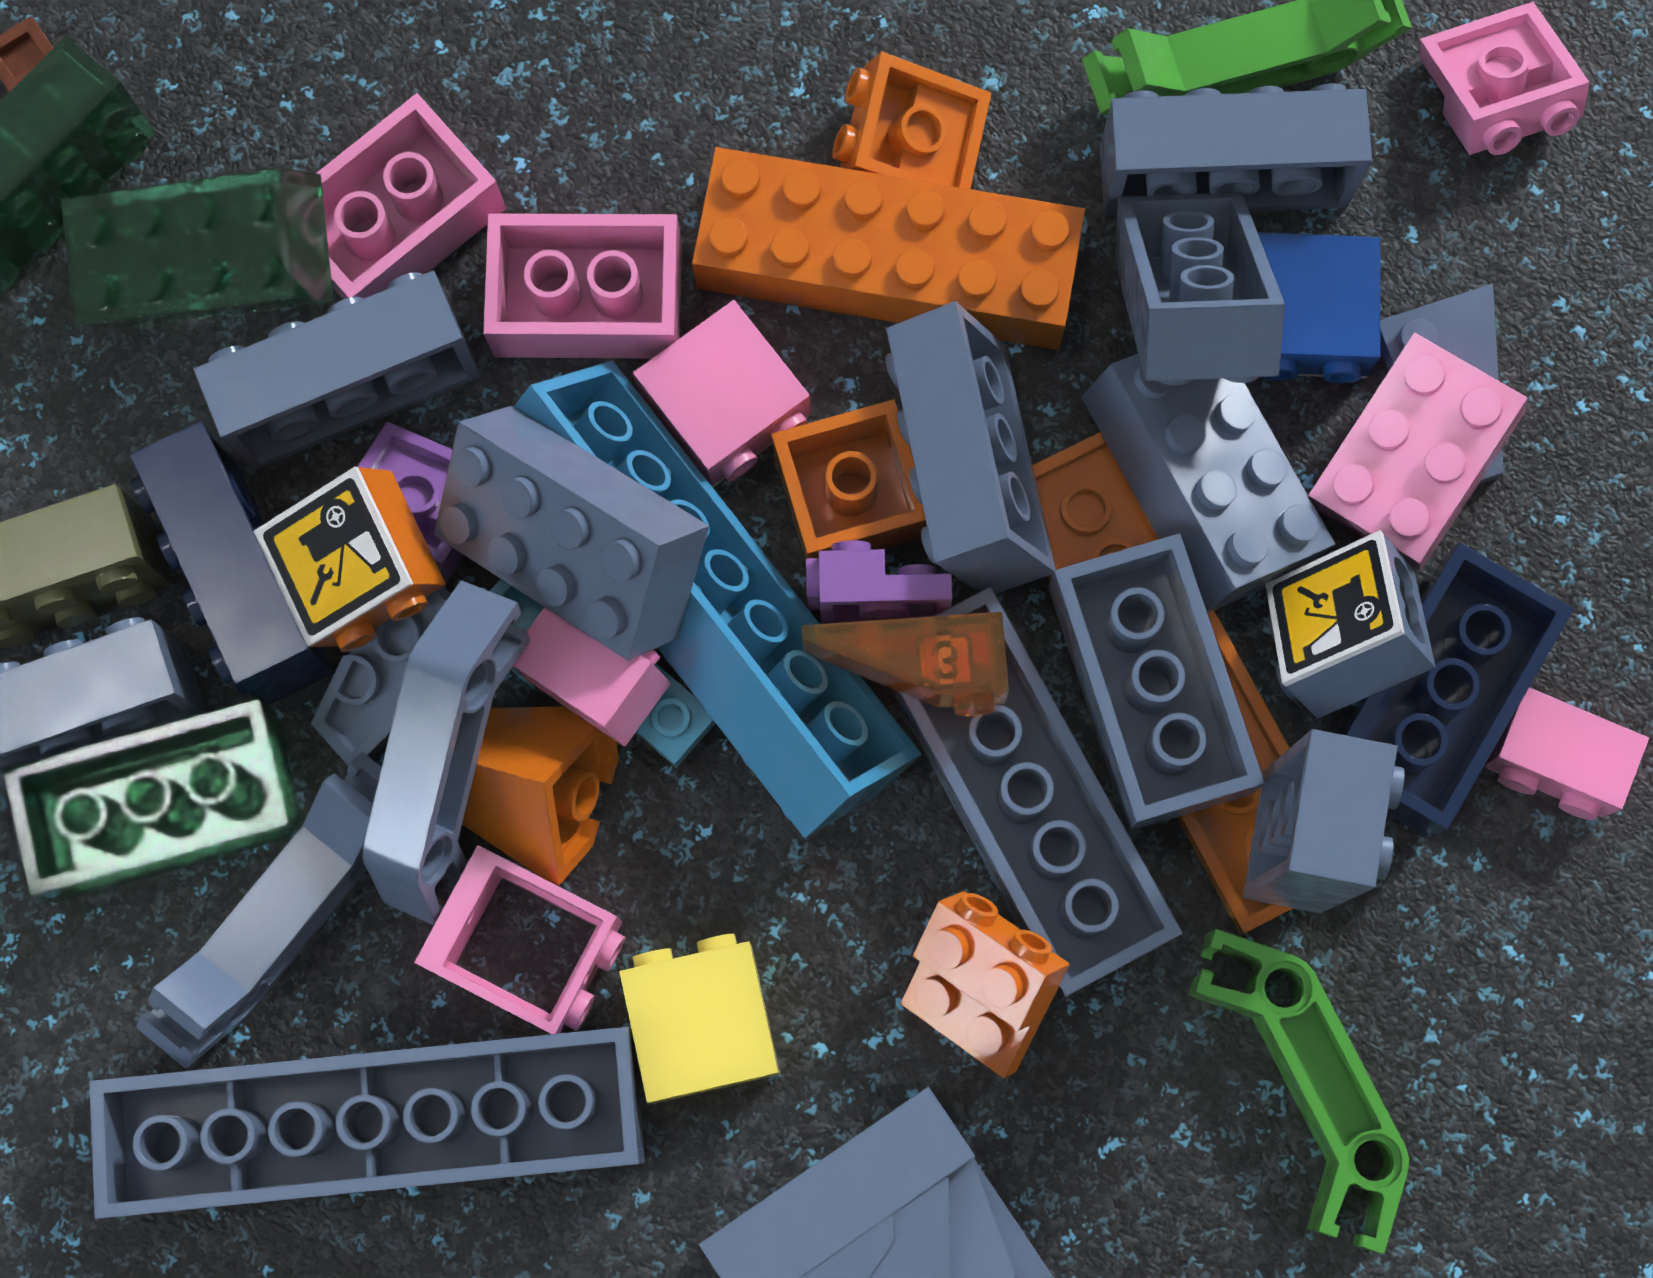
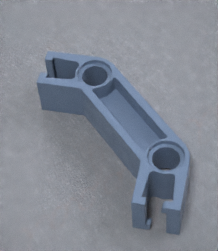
[362,581,530,925]
[136,752,382,1069]

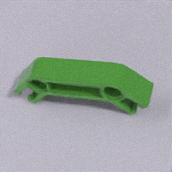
[1082,0,1412,115]
[1187,929,1409,1254]

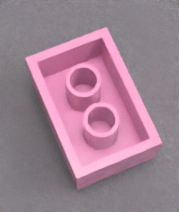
[271,93,506,299]
[483,213,682,358]
[1308,332,1528,573]

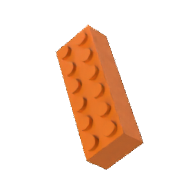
[692,147,1085,350]

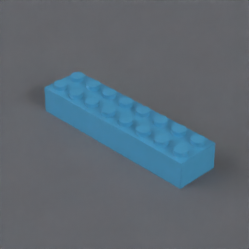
[514,360,922,838]

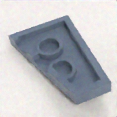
[1380,283,1504,485]
[311,587,451,766]

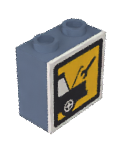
[1265,530,1436,719]

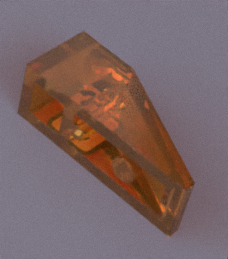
[801,612,1009,716]

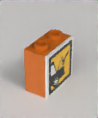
[254,467,446,652]

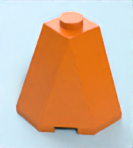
[462,706,619,885]

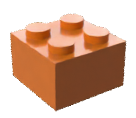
[772,399,927,561]

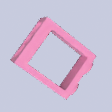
[414,845,625,1034]

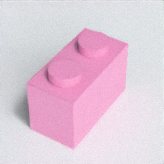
[512,607,671,747]
[1484,687,1649,820]

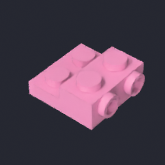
[1418,2,1590,155]

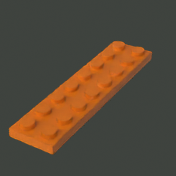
[1032,432,1293,935]

